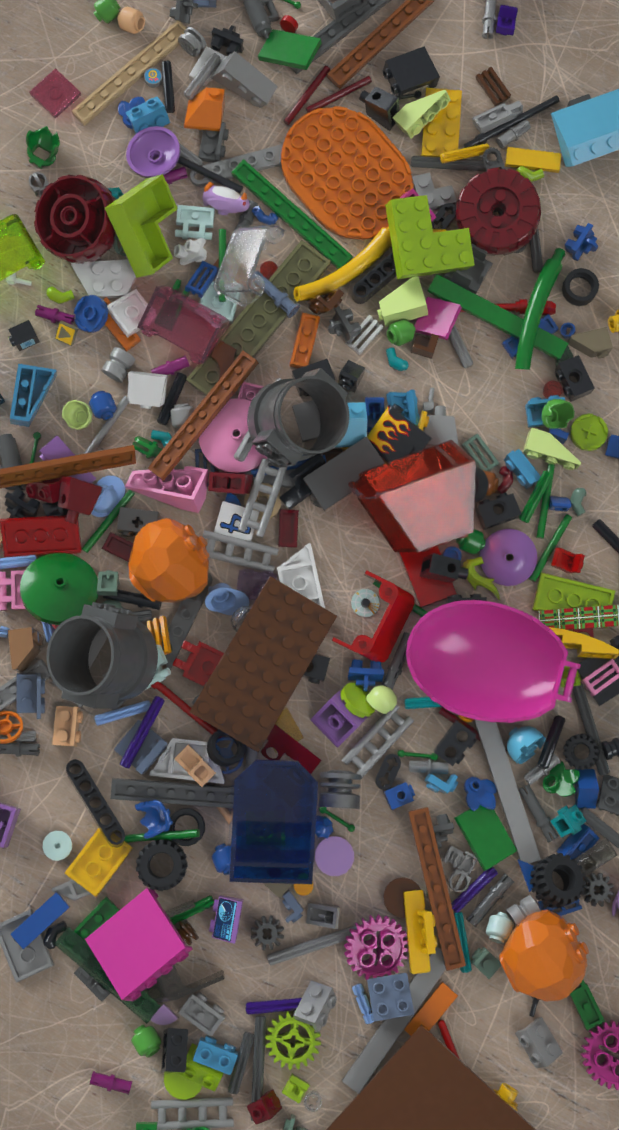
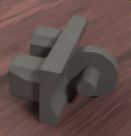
[169,0,198,24]
[328,306,361,344]
[433,814,454,849]

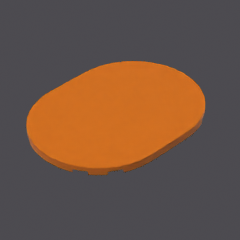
[281,106,414,239]

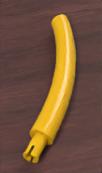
[294,226,392,301]

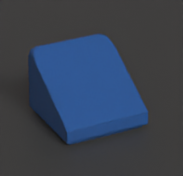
[605,435,619,459]
[549,496,572,512]

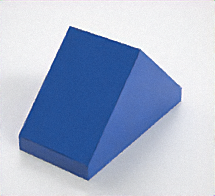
[365,397,385,432]
[575,769,599,809]

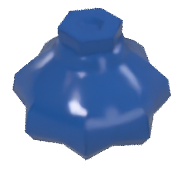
[311,815,333,839]

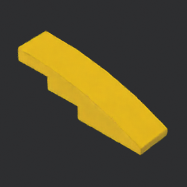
[549,627,619,659]

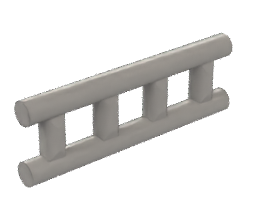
[238,458,287,538]
[203,530,279,573]
[342,705,414,779]
[151,1097,234,1130]

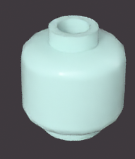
[486,912,514,944]

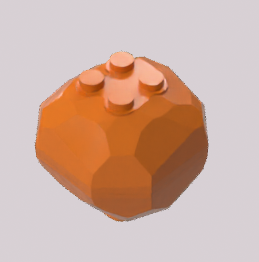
[128,518,210,603]
[499,910,589,1001]

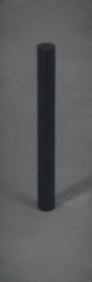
[177,156,243,193]

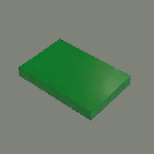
[258,29,322,70]
[454,806,517,871]

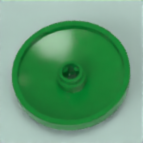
[20,553,98,625]

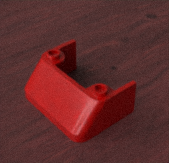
[332,570,415,663]

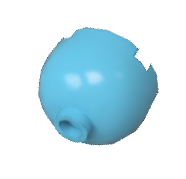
[507,726,546,764]

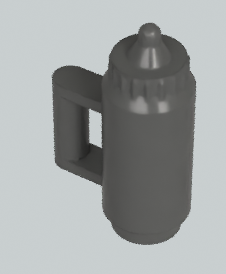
[243,0,280,39]
[0,434,22,469]

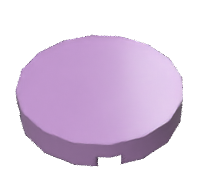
[315,836,354,876]

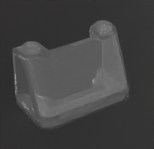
[214,225,285,307]

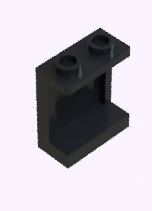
[383,46,440,100]

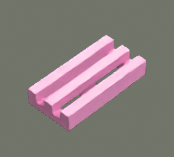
[581,659,619,697]

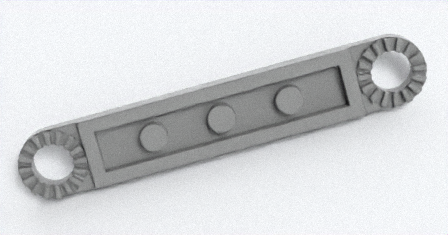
[190,144,283,187]

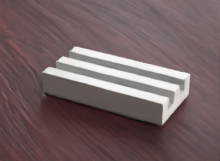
[345,315,384,355]

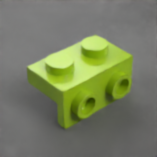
[179,1043,224,1091]

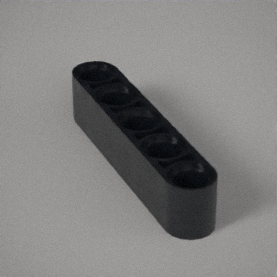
[352,252,397,304]
[66,759,125,848]

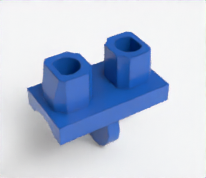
[565,223,598,261]
[348,659,384,692]

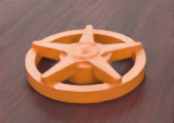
[0,711,23,744]

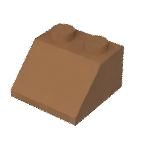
[8,627,43,673]

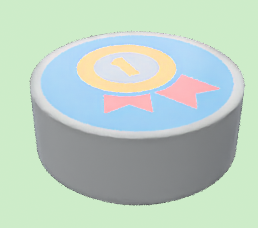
[144,68,163,88]

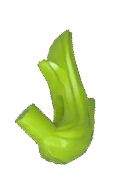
[463,556,500,600]

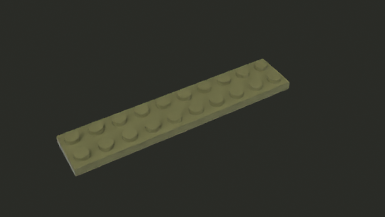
[186,240,331,396]

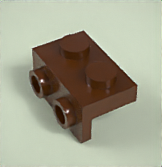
[306,289,344,314]

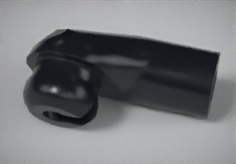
[43,921,68,949]

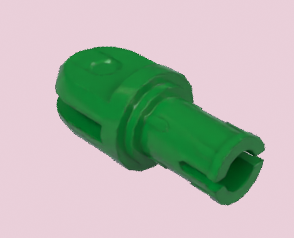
[132,436,163,459]

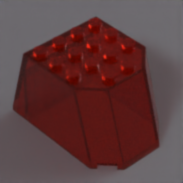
[348,440,476,552]

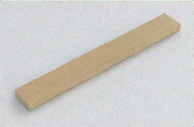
[72,21,186,126]

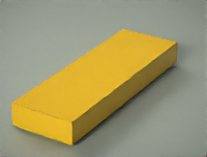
[505,147,561,173]

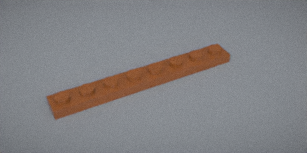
[327,0,435,89]
[148,351,259,481]
[0,445,136,489]
[408,807,466,971]

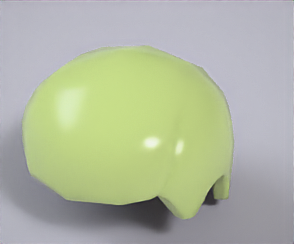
[62,400,93,430]
[366,685,397,714]

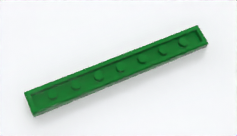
[231,159,353,269]
[427,274,568,361]

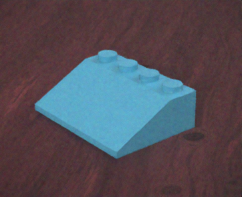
[551,89,619,167]

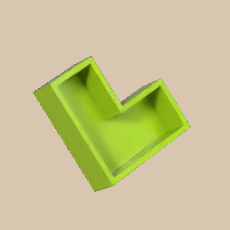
[105,174,178,278]
[385,195,475,279]

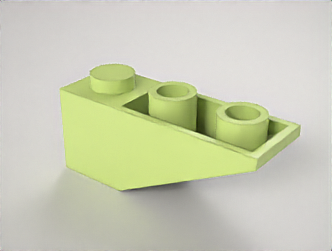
[393,90,451,139]
[523,428,581,470]

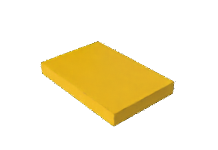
[65,828,133,897]

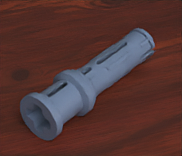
[250,270,300,318]

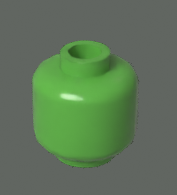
[93,0,121,23]
[387,319,415,346]
[131,1025,162,1058]

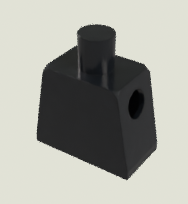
[359,87,400,131]
[420,553,469,582]

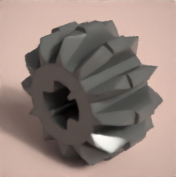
[581,873,614,907]
[251,915,284,950]

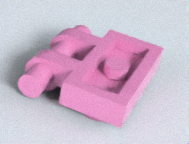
[0,570,26,611]

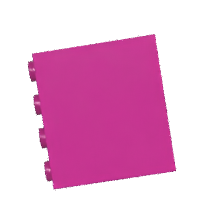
[85,888,193,1001]

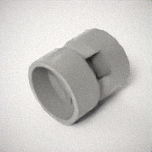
[101,347,135,383]
[506,895,541,927]

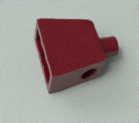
[58,476,103,524]

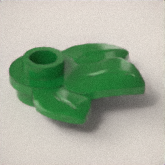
[543,761,580,797]

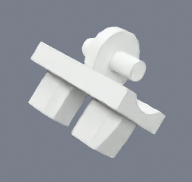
[174,238,207,265]

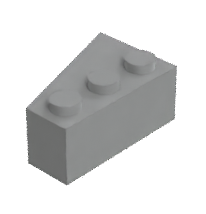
[211,51,278,108]

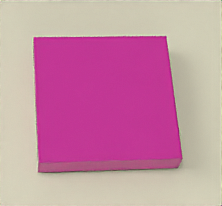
[414,297,462,340]

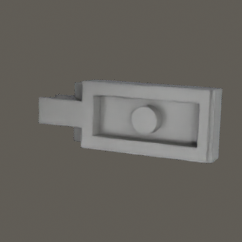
[472,101,523,133]

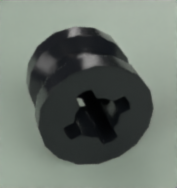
[601,738,619,760]

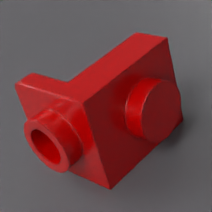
[551,548,585,573]

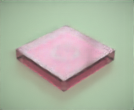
[29,68,81,119]

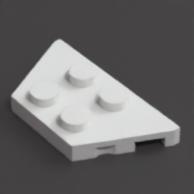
[71,259,137,299]
[277,543,325,608]
[149,738,225,784]

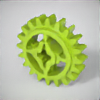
[265,1010,321,1070]

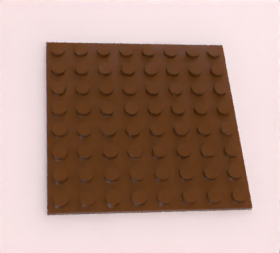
[326,1024,536,1130]

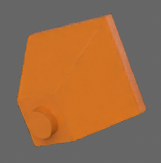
[184,87,225,131]

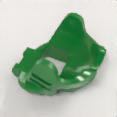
[26,126,60,169]

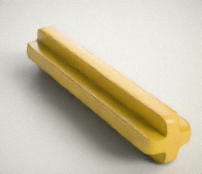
[440,143,490,163]

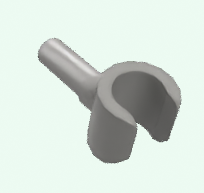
[423,388,435,413]

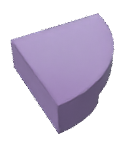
[150,1003,179,1025]

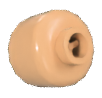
[117,6,145,34]

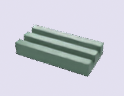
[462,433,500,471]

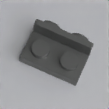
[198,122,229,163]

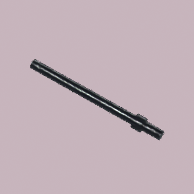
[464,95,560,148]

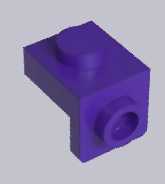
[496,5,518,36]

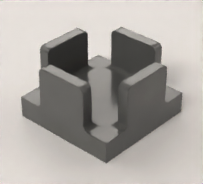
[443,244,493,294]

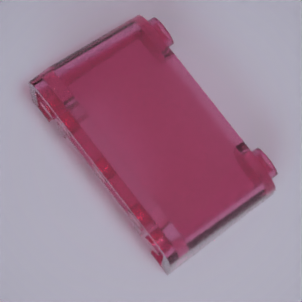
[137,285,230,365]

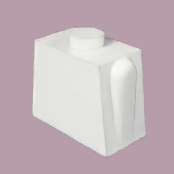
[127,371,168,409]

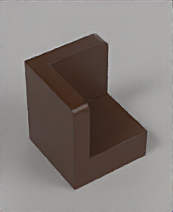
[411,334,439,359]

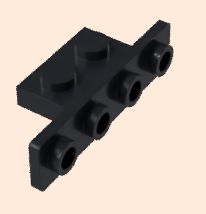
[279,453,339,510]

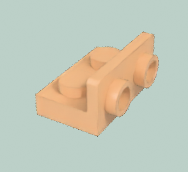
[52,706,83,747]

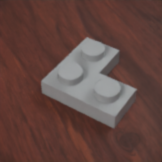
[412,173,457,210]

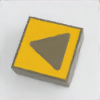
[55,320,78,346]

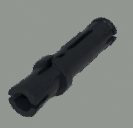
[103,589,162,610]

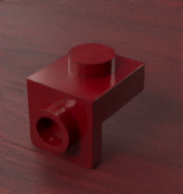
[247,1089,282,1125]

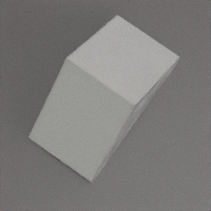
[306,903,340,929]

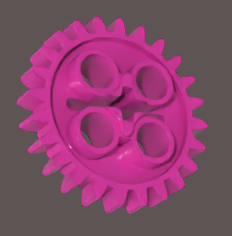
[344,914,408,980]
[581,1020,619,1090]

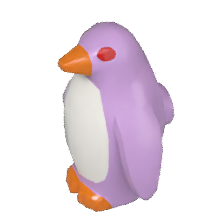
[203,182,250,215]

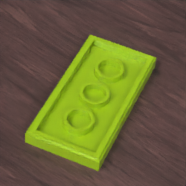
[532,573,616,628]

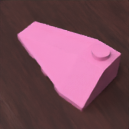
[125,466,209,513]

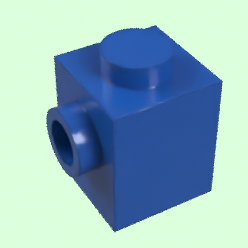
[383,782,415,810]

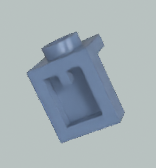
[282,890,304,923]

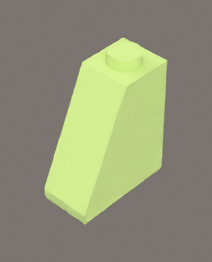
[377,277,428,327]

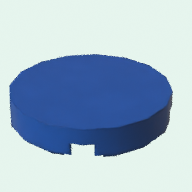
[74,295,108,333]

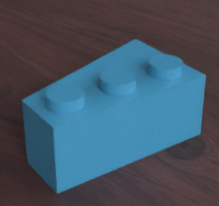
[10,364,57,427]

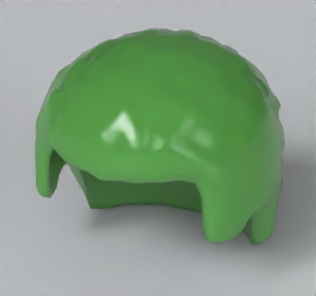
[541,399,575,429]

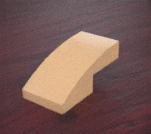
[174,744,216,787]

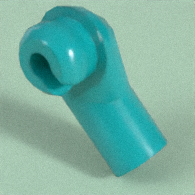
[386,348,409,371]
[151,430,172,447]

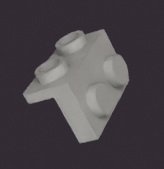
[293,980,337,1032]
[178,991,226,1037]
[515,1017,563,1068]

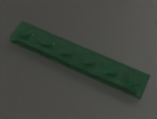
[55,927,160,1024]

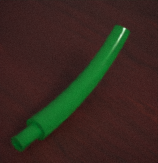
[515,248,566,370]

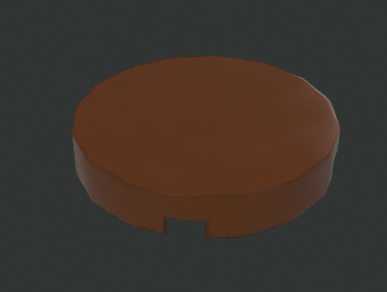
[383,877,421,918]

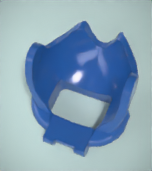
[135,800,173,839]

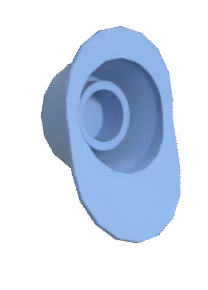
[91,476,125,517]
[205,583,250,616]

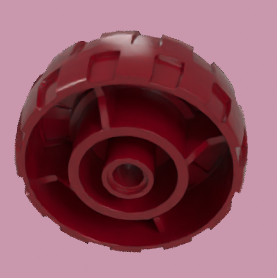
[456,167,541,256]
[34,175,116,264]

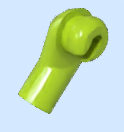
[517,166,544,182]
[47,286,75,304]

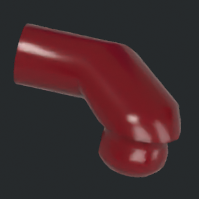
[497,466,514,494]

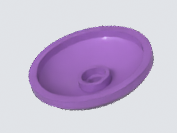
[126,126,180,178]
[479,529,537,586]

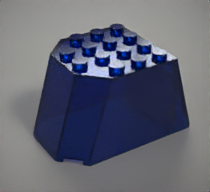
[229,760,318,884]

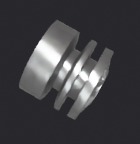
[318,770,361,809]

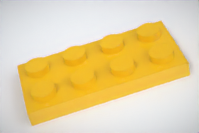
[421,88,462,157]

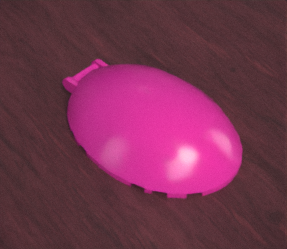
[406,600,581,723]

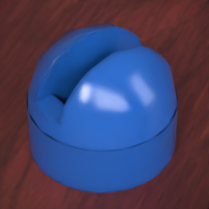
[560,323,576,339]

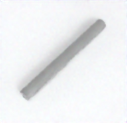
[84,396,129,454]

